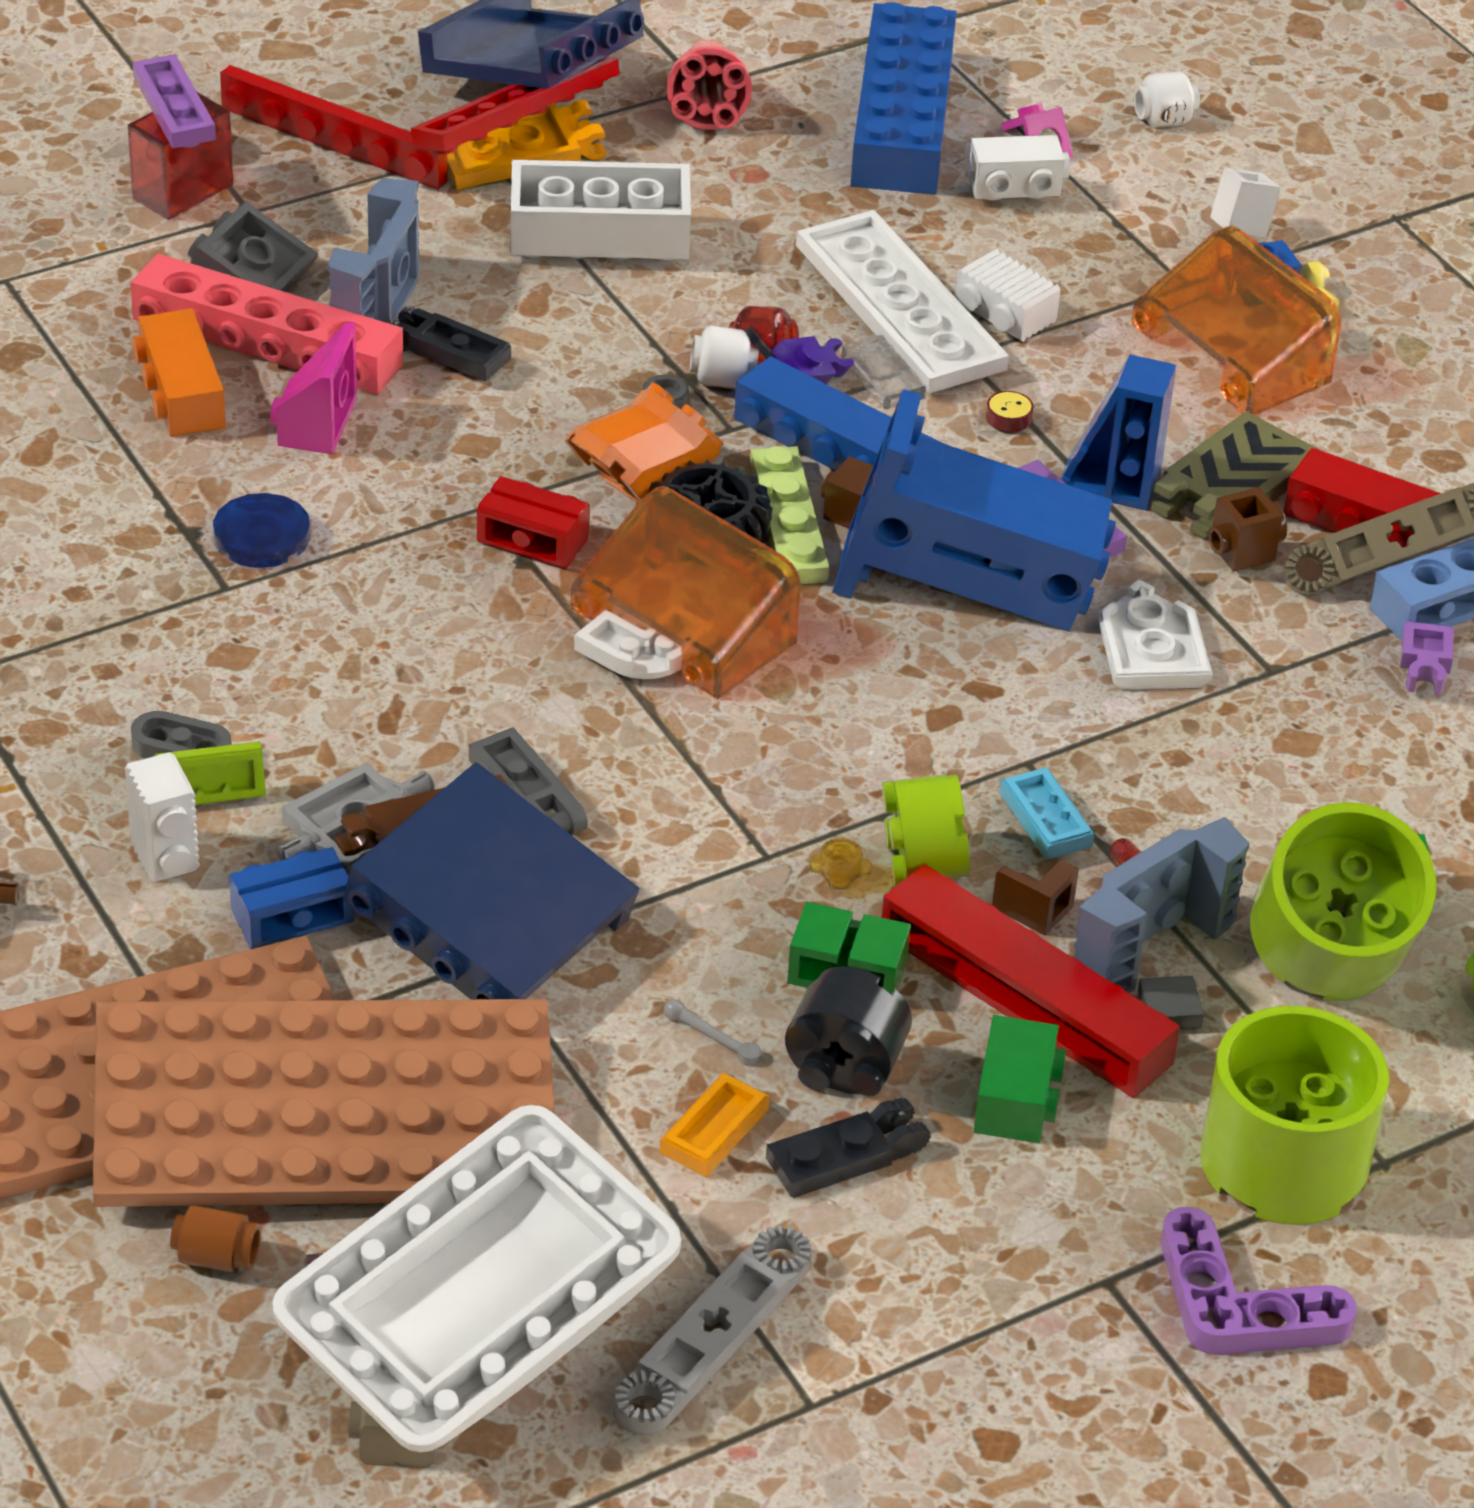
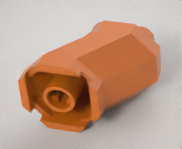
[564,382,724,503]

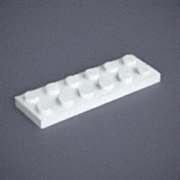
[796,210,1009,394]

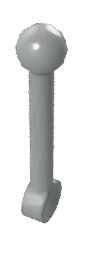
[664,999,761,1066]

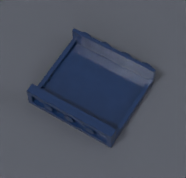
[418,0,644,89]
[343,762,640,1000]

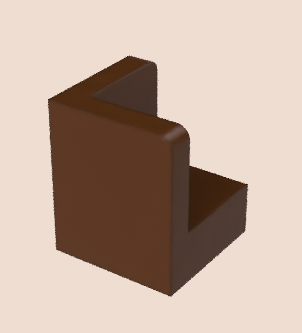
[992,859,1079,936]

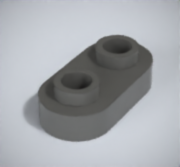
[131,711,232,759]

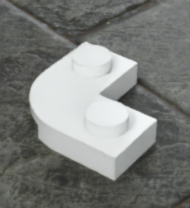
[574,606,715,679]

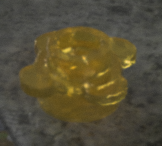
[809,838,872,890]

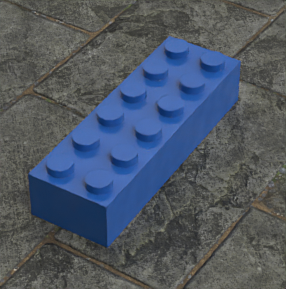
[850,2,957,195]

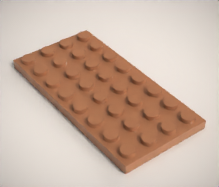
[0,936,336,1199]
[93,999,555,1207]

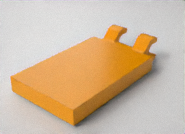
[447,100,607,191]

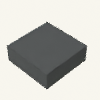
[1138,976,1204,1029]

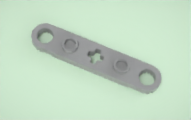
[614,1225,811,1434]

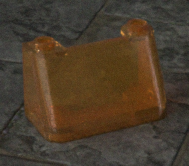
[1131,226,1341,415]
[570,486,801,700]

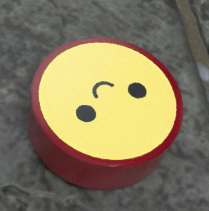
[986,391,1034,433]

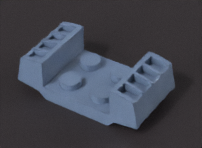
[328,178,420,323]
[1074,817,1250,993]

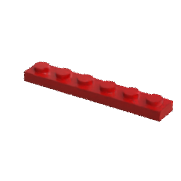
[410,56,620,155]
[220,65,448,190]

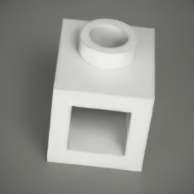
[1210,167,1281,240]

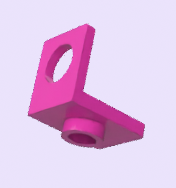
[1001,103,1073,158]

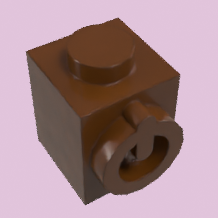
[1209,487,1287,572]

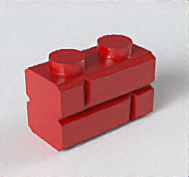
[477,476,590,569]

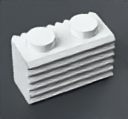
[955,248,1060,342]
[125,752,200,882]

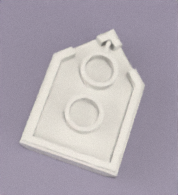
[1098,579,1213,690]

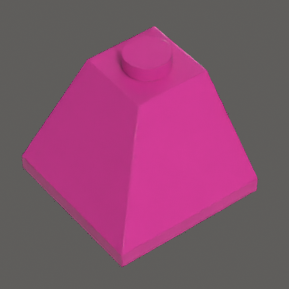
[270,322,357,455]

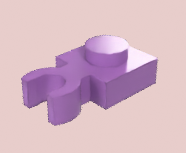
[1400,621,1454,696]

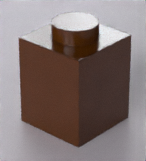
[821,456,873,529]

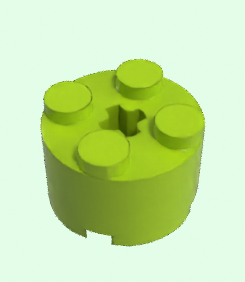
[882,774,970,886]

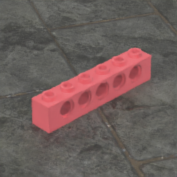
[130,254,403,395]

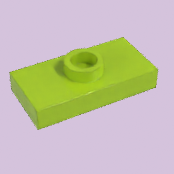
[155,741,266,805]

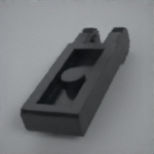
[387,305,511,382]
[766,1097,931,1198]

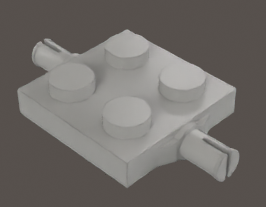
[277,763,435,877]

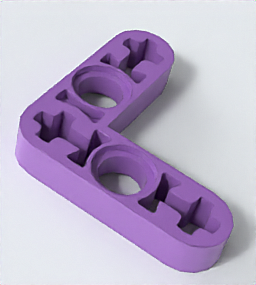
[1161,1207,1357,1355]

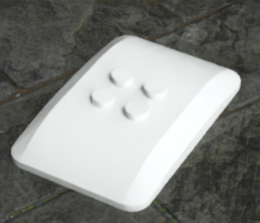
[272,1105,681,1452]

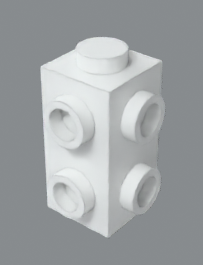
[968,135,1070,201]

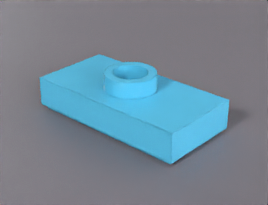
[999,767,1094,860]

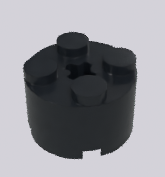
[785,966,912,1096]

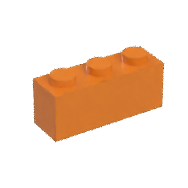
[132,308,226,437]

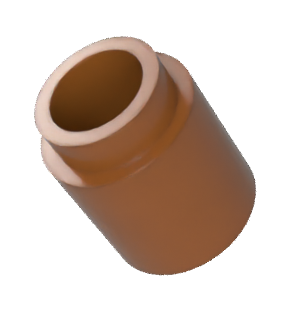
[170,1205,261,1273]

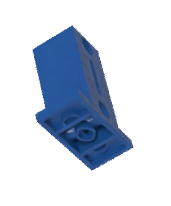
[832,389,1116,632]

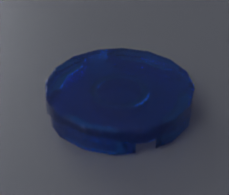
[213,493,311,568]

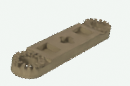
[1284,483,1474,596]

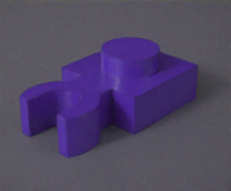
[772,336,854,384]

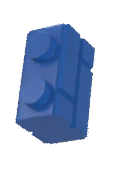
[229,847,354,949]

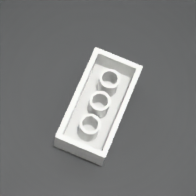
[510,160,691,261]

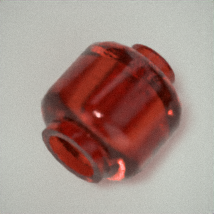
[729,306,799,365]

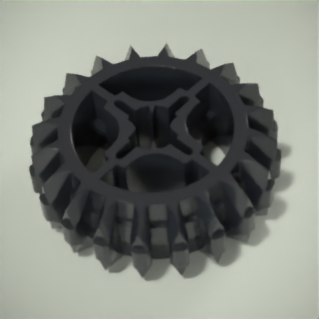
[641,459,772,568]

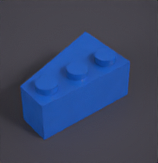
[1060,354,1177,511]

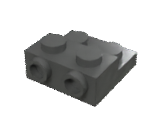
[187,201,318,292]

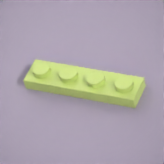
[750,446,829,585]

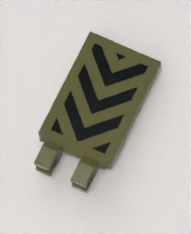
[1151,411,1322,539]

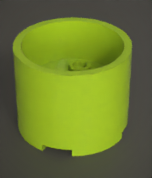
[1250,802,1436,1001]
[1200,1006,1389,1224]

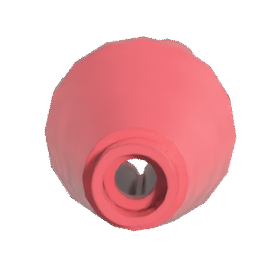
[667,40,752,130]

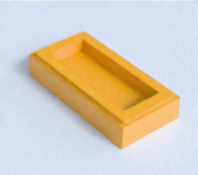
[660,1072,770,1178]

